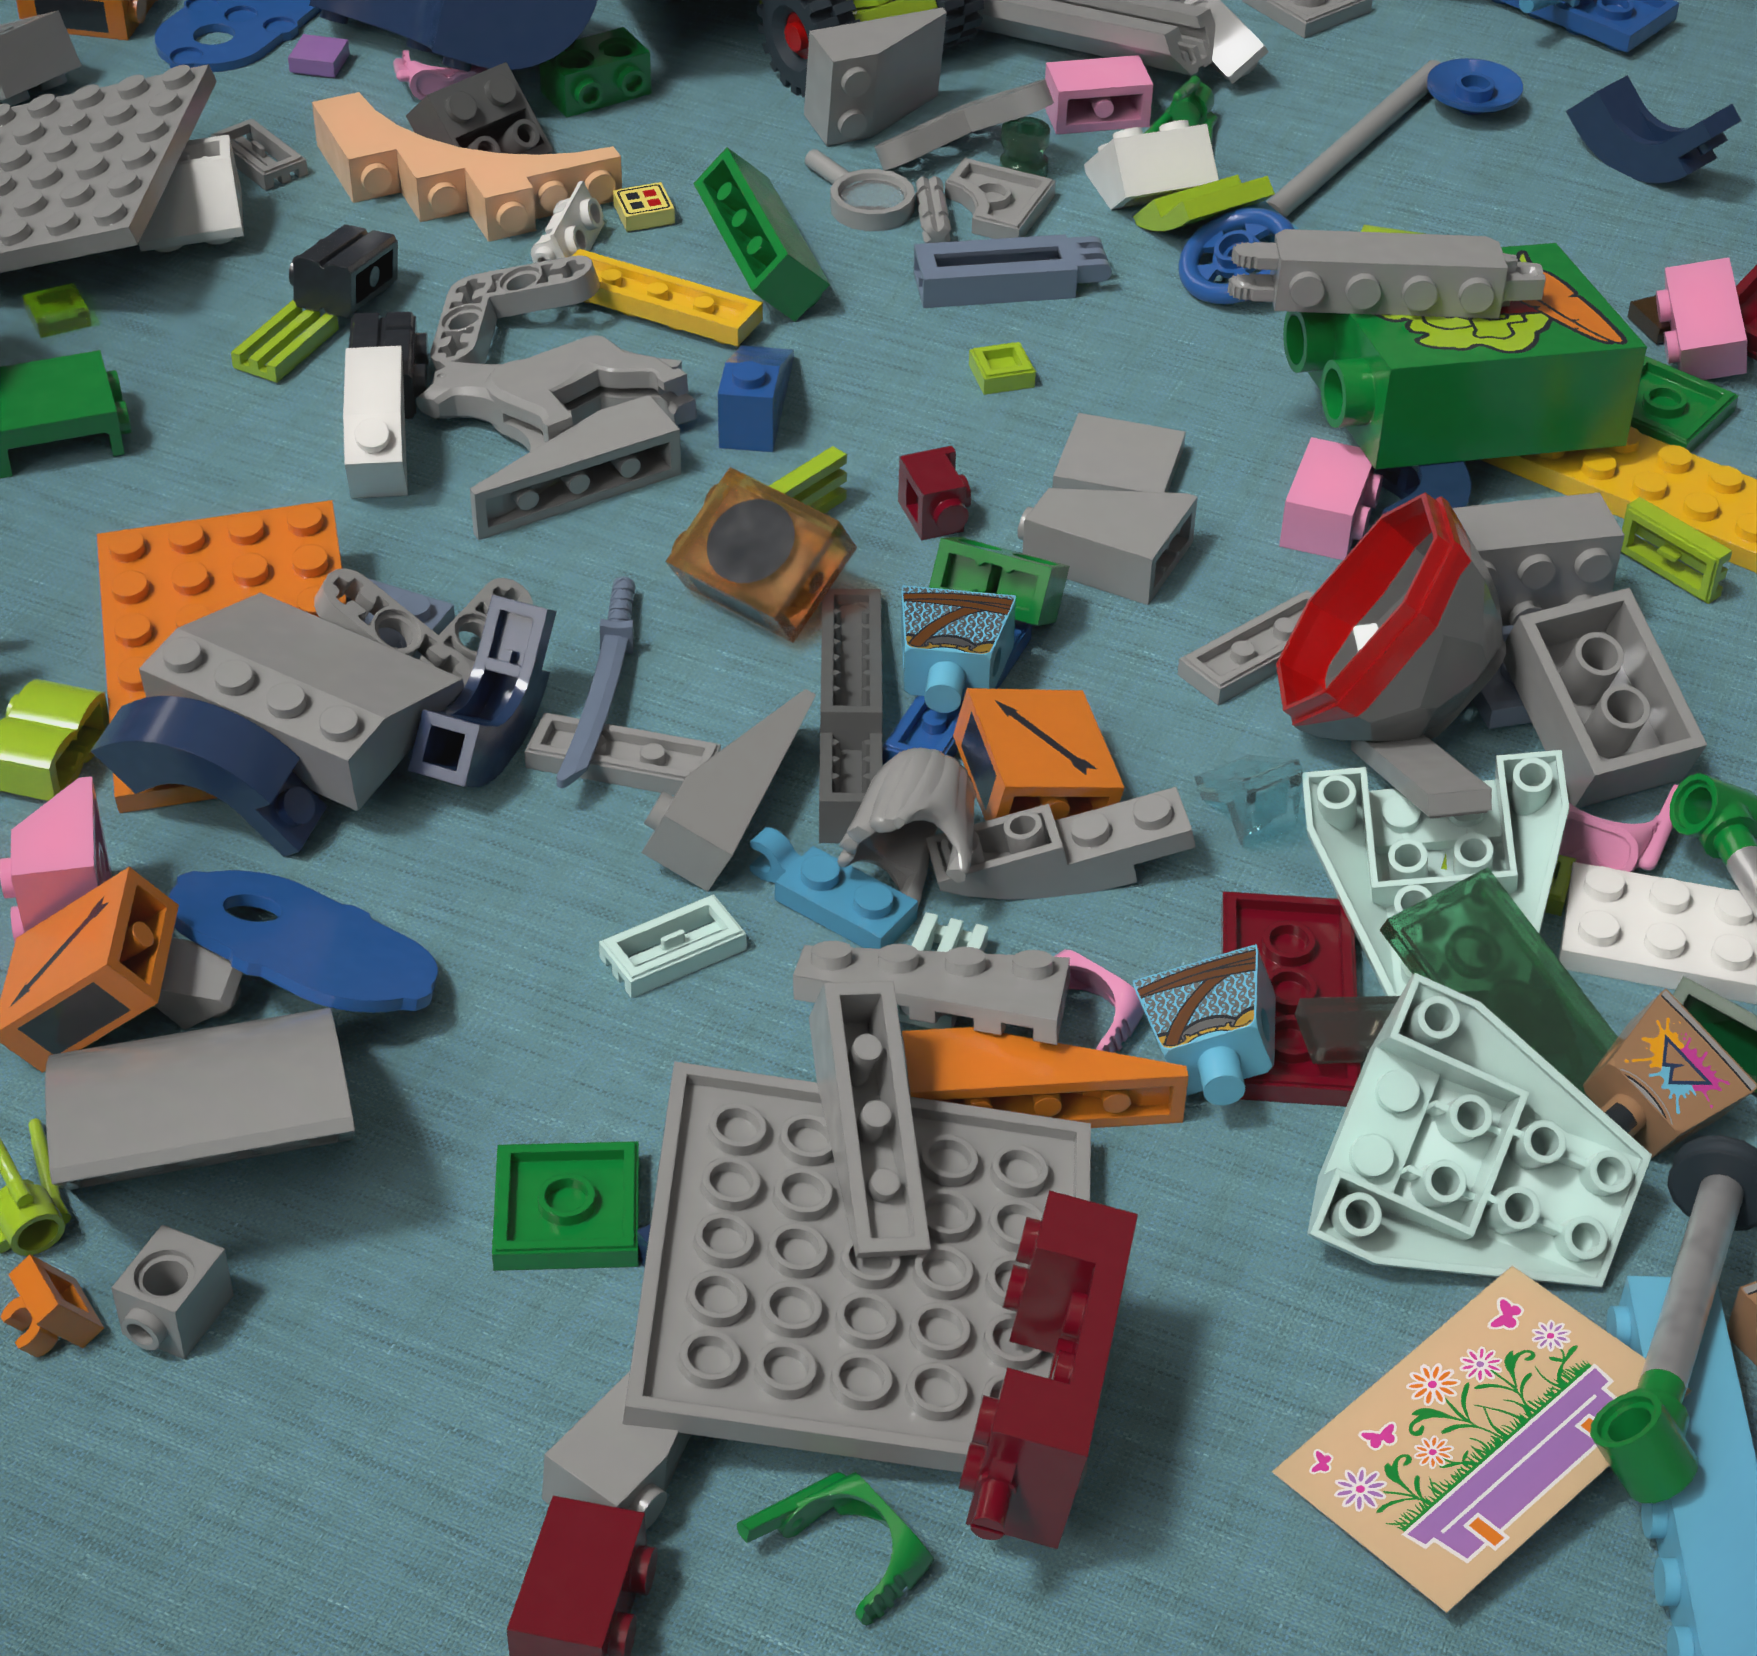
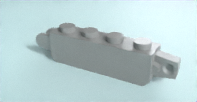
[1228,229,1546,319]

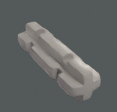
[915,176,951,243]

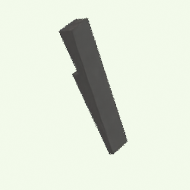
[819,588,882,843]

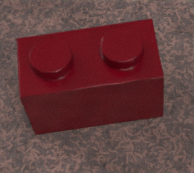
[506,1495,657,1656]

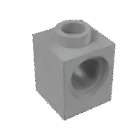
[111,1225,234,1359]

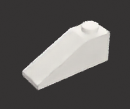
[343,346,408,498]

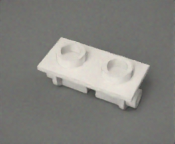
[531,181,604,263]

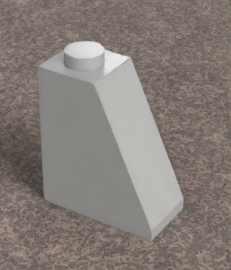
[1018,488,1198,605]

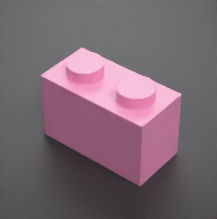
[1045,55,1153,135]
[1656,257,1747,380]
[1279,437,1383,560]

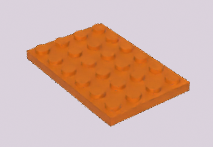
[97,500,347,813]

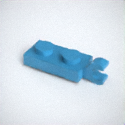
[750,827,918,949]

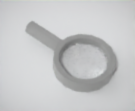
[805,149,915,231]

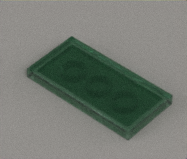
[1380,867,1618,1105]

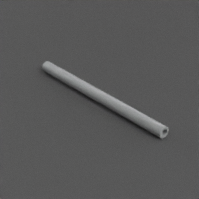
[1266,60,1441,218]

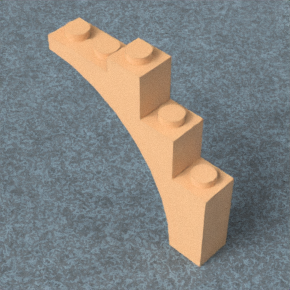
[312,92,622,242]

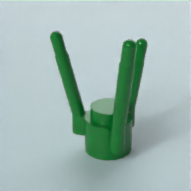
[1143,76,1218,145]

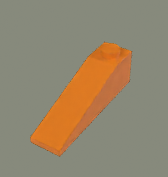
[902,1027,1189,1128]

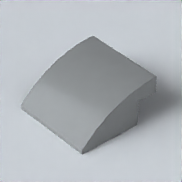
[45,1008,355,1190]

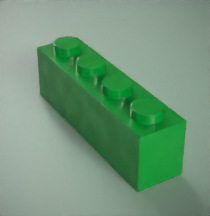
[693,147,830,322]

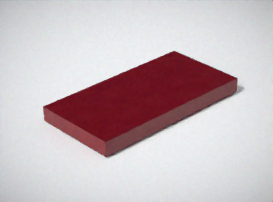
[1221,891,1361,1107]

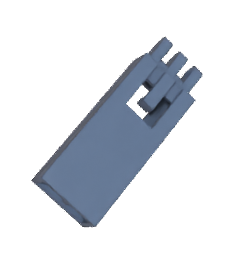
[913,234,1112,308]

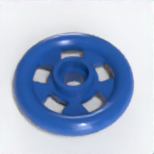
[1178,208,1294,305]

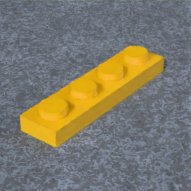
[572,249,763,347]

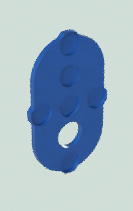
[155,0,321,72]
[169,870,438,1013]

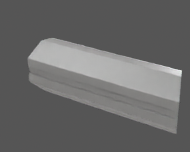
[975,0,1216,75]

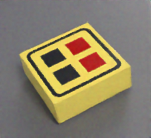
[613,182,675,232]

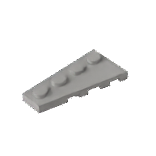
[793,941,1070,1045]

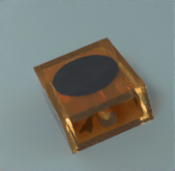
[665,467,857,643]

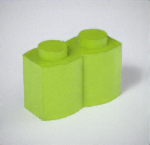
[0,679,109,801]

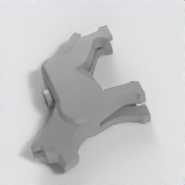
[416,335,697,452]

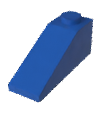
[718,346,794,452]

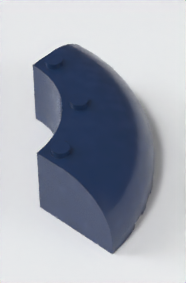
[309,0,598,72]

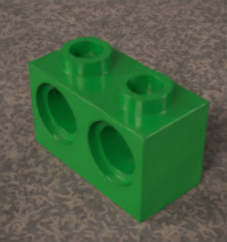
[539,27,652,118]
[929,537,1070,626]

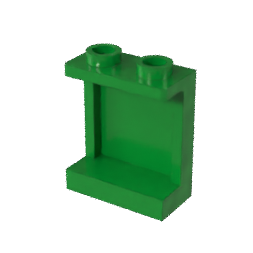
[0,350,132,479]

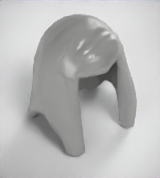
[837,747,977,906]

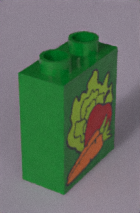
[1283,243,1647,469]

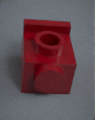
[898,445,971,541]

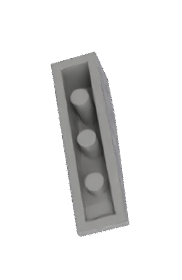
[470,395,681,540]
[641,689,816,892]
[809,980,931,1258]
[542,1371,691,1529]

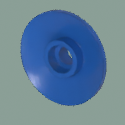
[1427,58,1523,115]

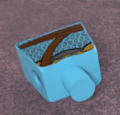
[901,585,1016,713]
[1133,944,1276,1105]

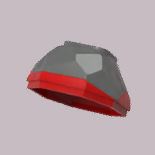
[1276,492,1506,741]

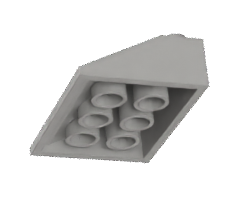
[139,593,464,811]

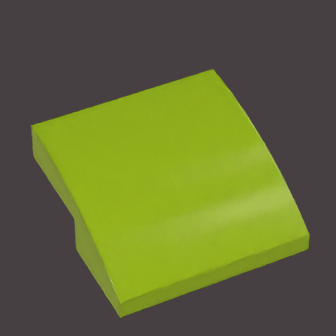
[1133,174,1275,231]

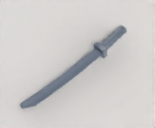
[556,576,636,788]

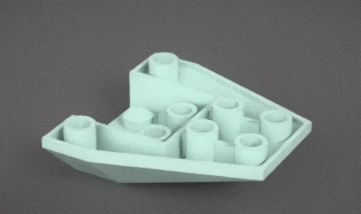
[1302,750,1569,1006]
[1307,973,1652,1288]

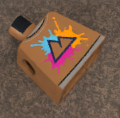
[1583,988,1757,1158]

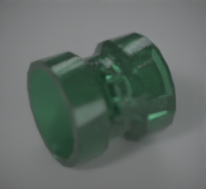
[999,116,1050,177]

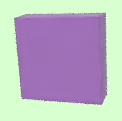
[288,34,350,78]

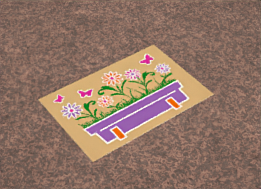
[1272,1266,1691,1613]

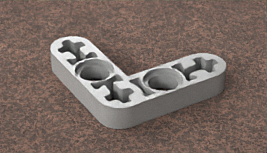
[874,79,1054,170]
[430,255,600,371]
[314,568,533,706]

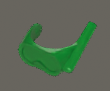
[737,1472,934,1626]

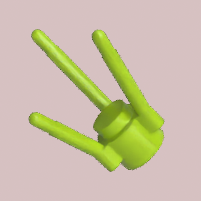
[0,1118,71,1256]

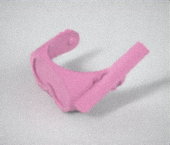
[393,50,487,100]
[1559,784,1679,872]
[1054,949,1144,1053]

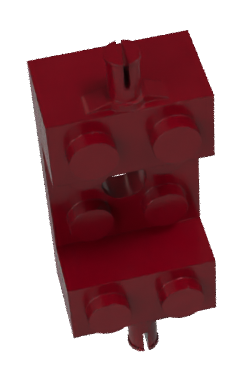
[958,1190,1138,1549]

